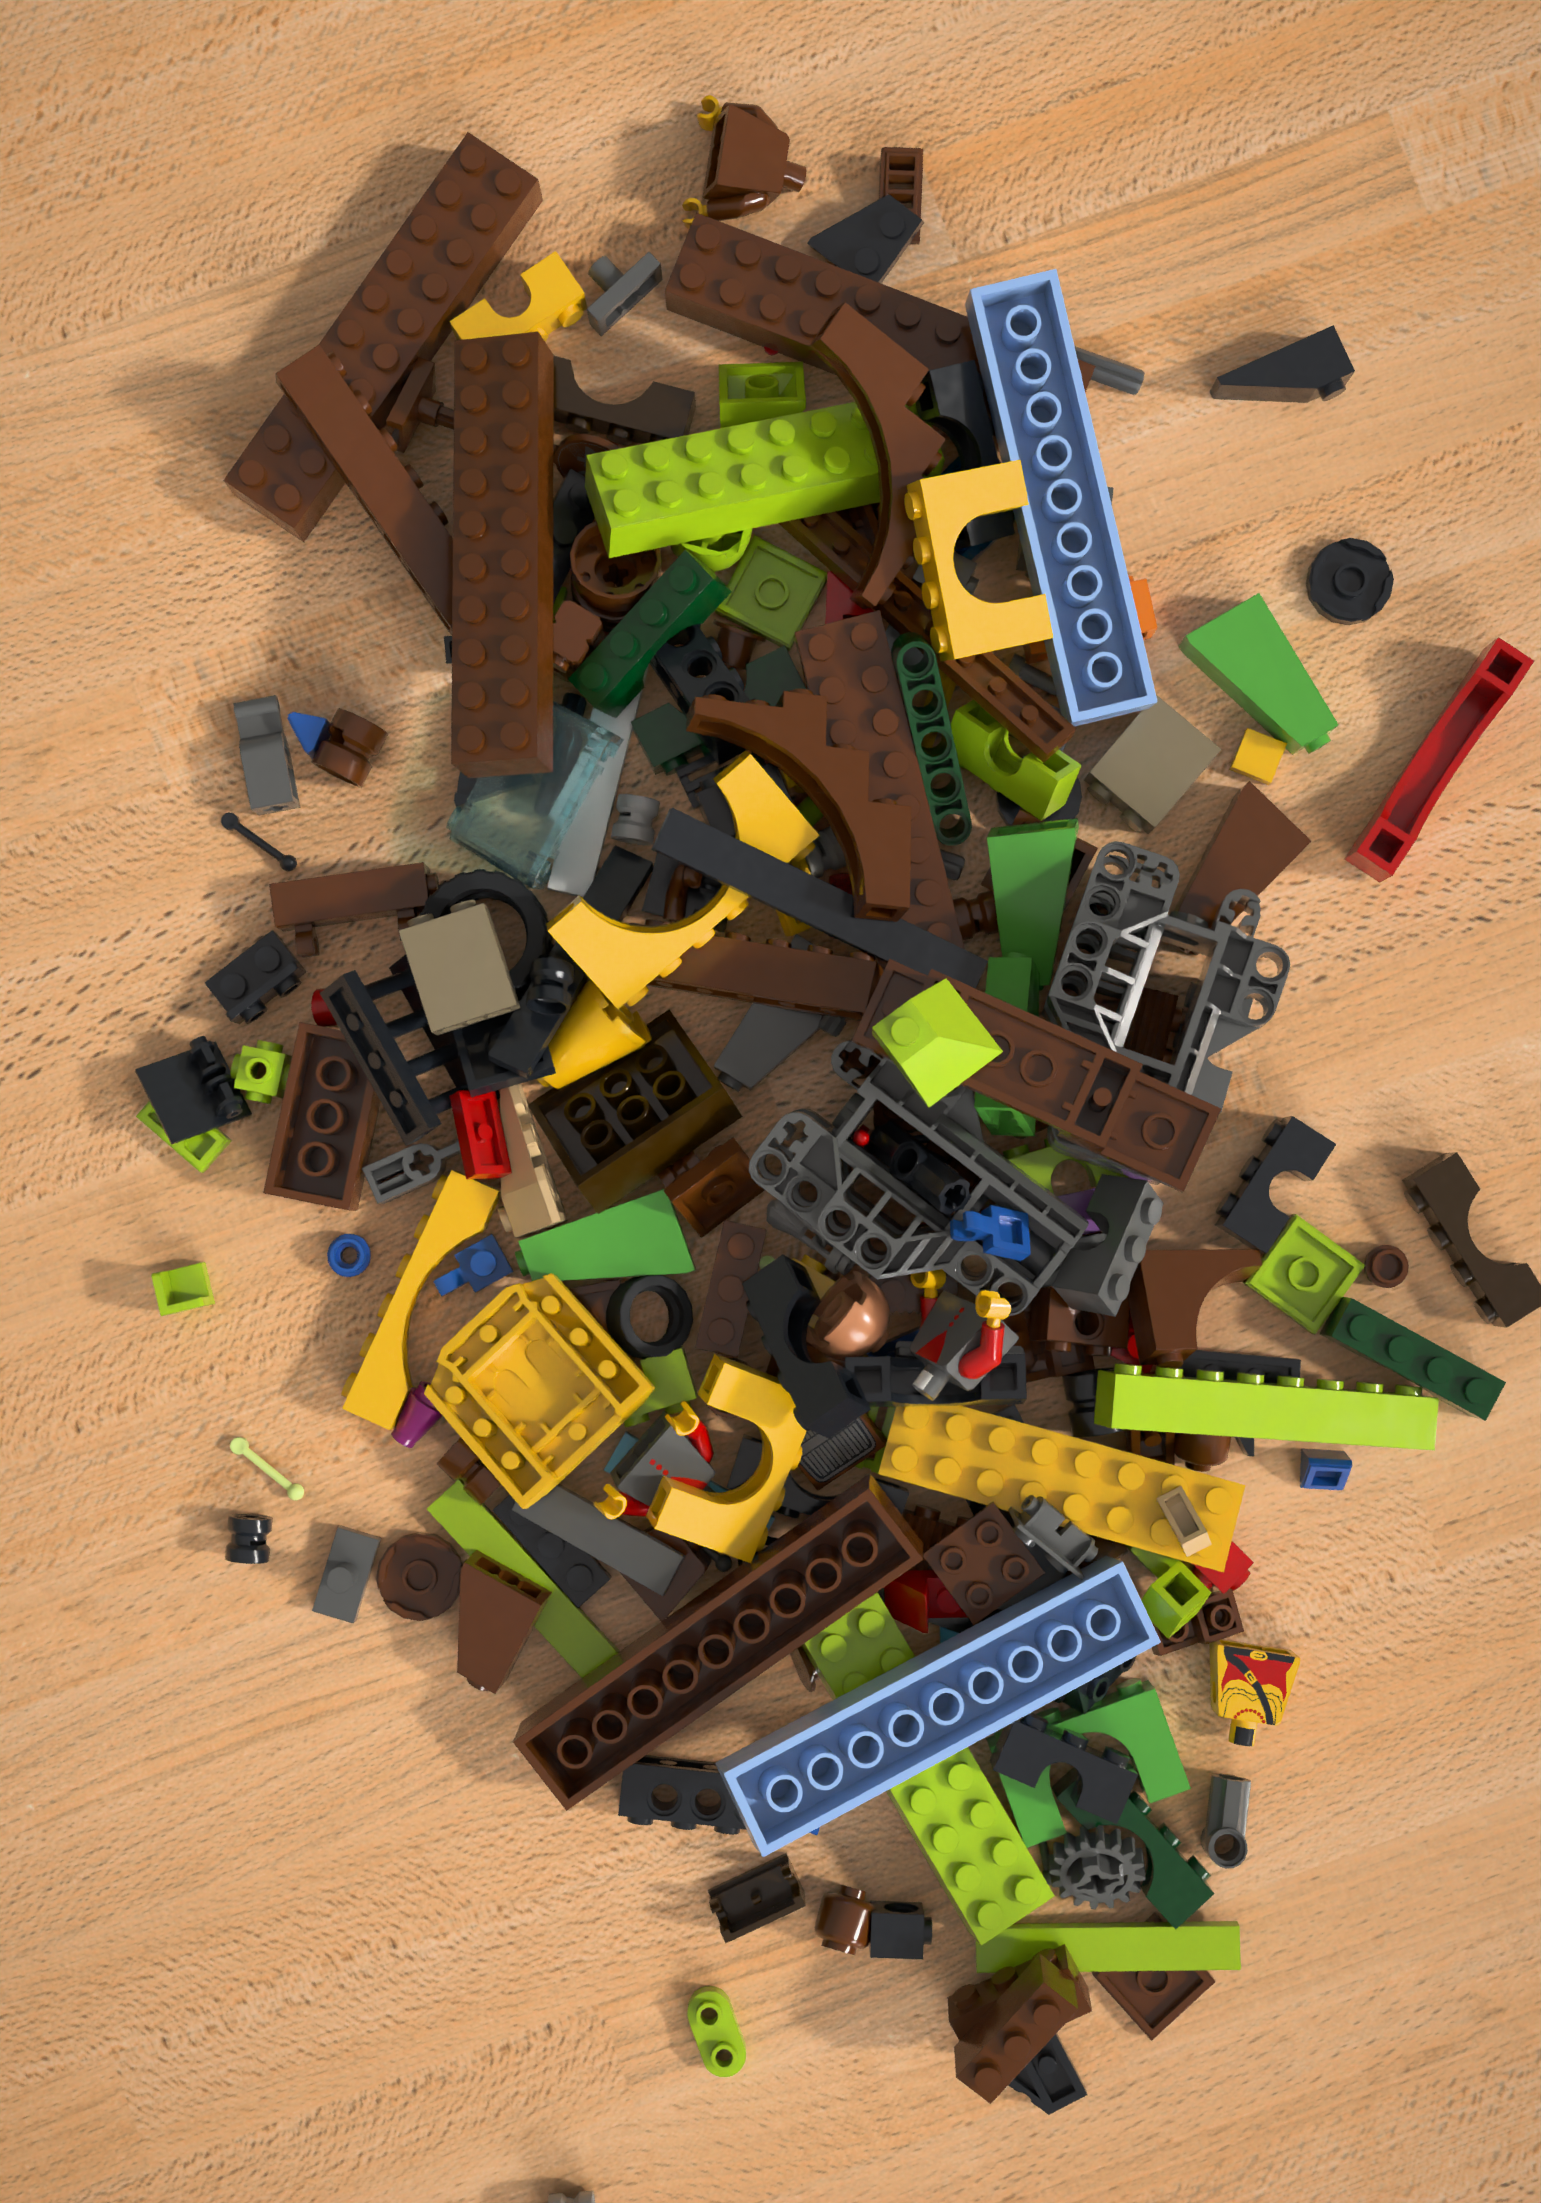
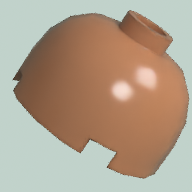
[806,1270,890,1361]

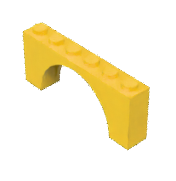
[547,750,820,1009]

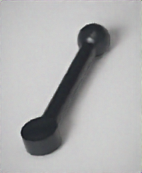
[221,812,297,871]

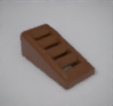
[879,147,923,244]

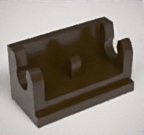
[708,1853,806,1944]

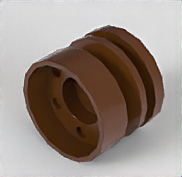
[570,521,662,632]

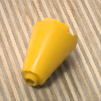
[536,979,651,1089]

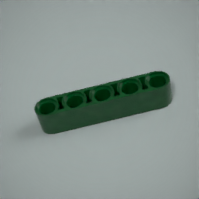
[891,632,972,846]

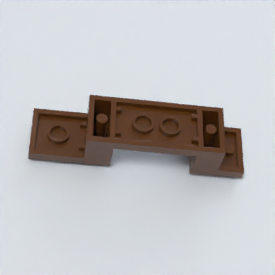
[852,959,1221,1192]

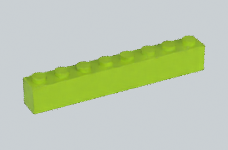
[1094,1363,1439,1451]

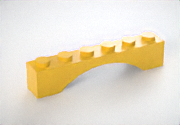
[341,1170,501,1430]

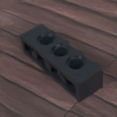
[649,624,756,765]
[618,1755,746,1835]

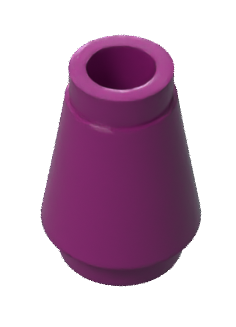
[391,1381,442,1448]

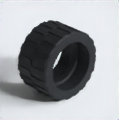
[419,869,554,994]

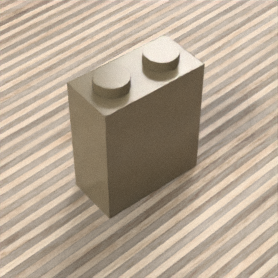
[1084,695,1222,834]
[399,900,521,1035]

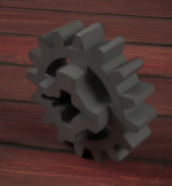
[1049,1825,1145,1910]

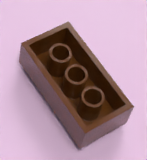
[263,1022,381,1211]

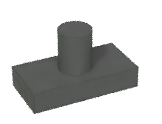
[587,252,663,337]
[312,1525,381,1623]

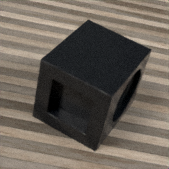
[869,1901,932,1959]

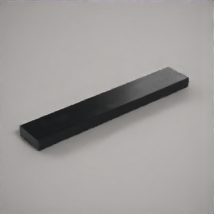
[488,845,653,1079]

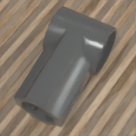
[1201,1773,1251,1869]

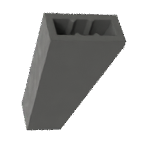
[714,934,823,1092]

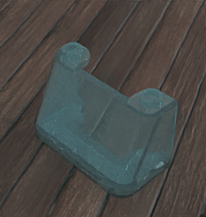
[446,700,624,890]

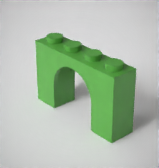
[986,1678,1191,1848]

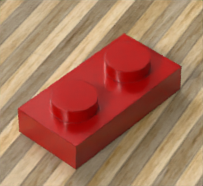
[450,1090,512,1179]

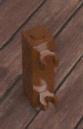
[269,862,439,958]

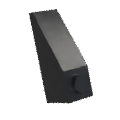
[1210,325,1355,403]

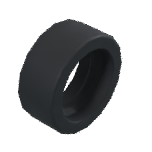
[606,1275,693,1358]

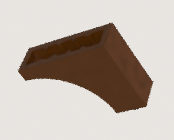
[1128,1249,1262,1368]

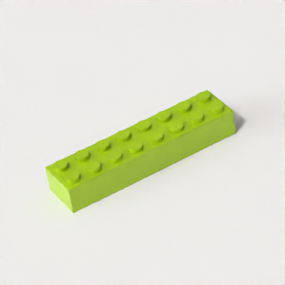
[585,402,945,558]
[801,1592,1055,1946]

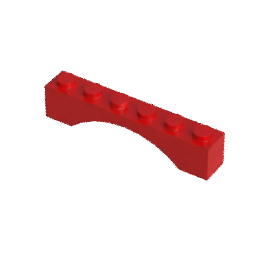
[1344,637,1534,883]

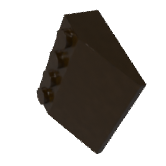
[528,1009,743,1214]

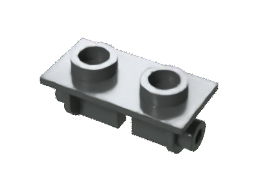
[1008,1495,1098,1580]

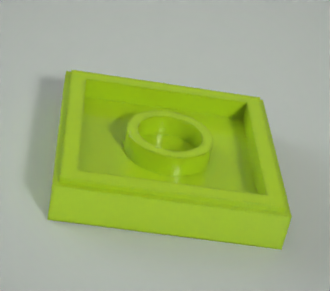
[715,535,827,651]
[1243,1214,1365,1335]

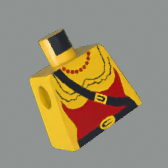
[1209,1639,1301,1746]

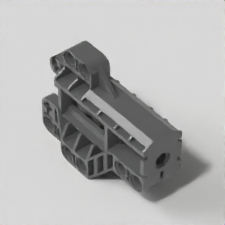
[1041,841,1290,1185]
[749,1040,1089,1316]

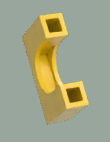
[904,460,1053,661]
[646,1353,807,1563]

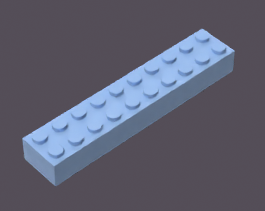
[965,269,1158,727]
[715,1556,1161,1857]

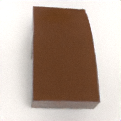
[1152,1589,1244,1656]

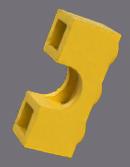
[449,251,587,342]

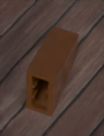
[457,1550,552,1694]

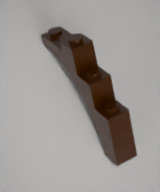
[809,302,946,609]
[686,689,912,922]

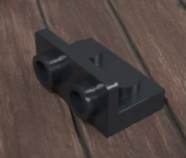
[205,930,307,1024]

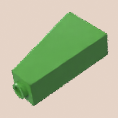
[1178,593,1339,755]
[987,818,1079,991]
[974,952,1040,1136]
[515,1189,696,1281]

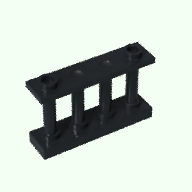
[320,954,500,1146]

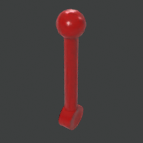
[852,1124,870,1146]

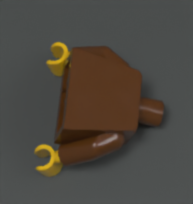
[682,95,807,229]

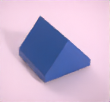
[287,712,330,759]
[1300,1448,1353,1490]

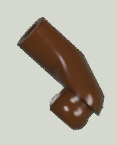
[663,864,703,922]

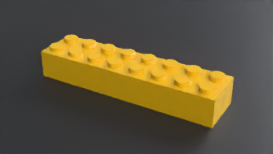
[878,1405,1246,1573]

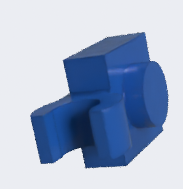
[950,1205,1031,1261]
[433,1234,514,1296]

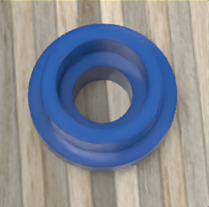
[327,1234,371,1277]

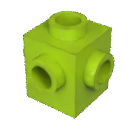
[231,1040,292,1104]

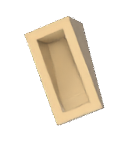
[1156,1486,1212,1557]

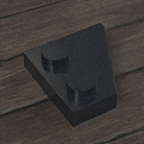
[807,194,924,284]
[1009,2033,1088,2115]

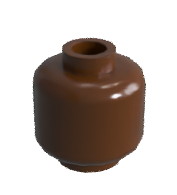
[1174,1433,1231,1472]
[815,1885,875,1955]

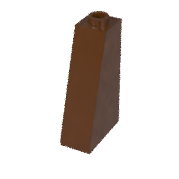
[1174,781,1311,955]

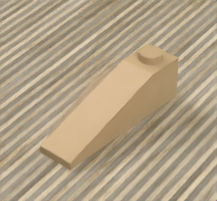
[498,1083,568,1238]

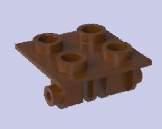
[923,1502,1045,1625]

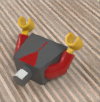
[910,1269,1019,1401]
[593,1401,716,1519]

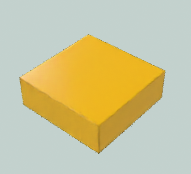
[1229,728,1287,785]

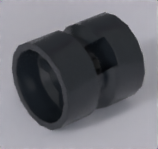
[1062,1367,1126,1437]

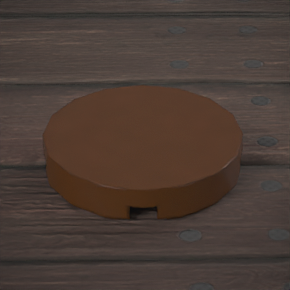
[376,1532,463,1621]

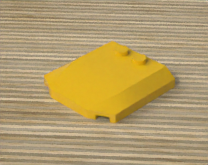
[424,1273,656,1509]

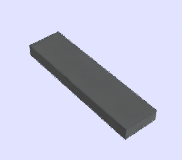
[512,1484,686,1596]

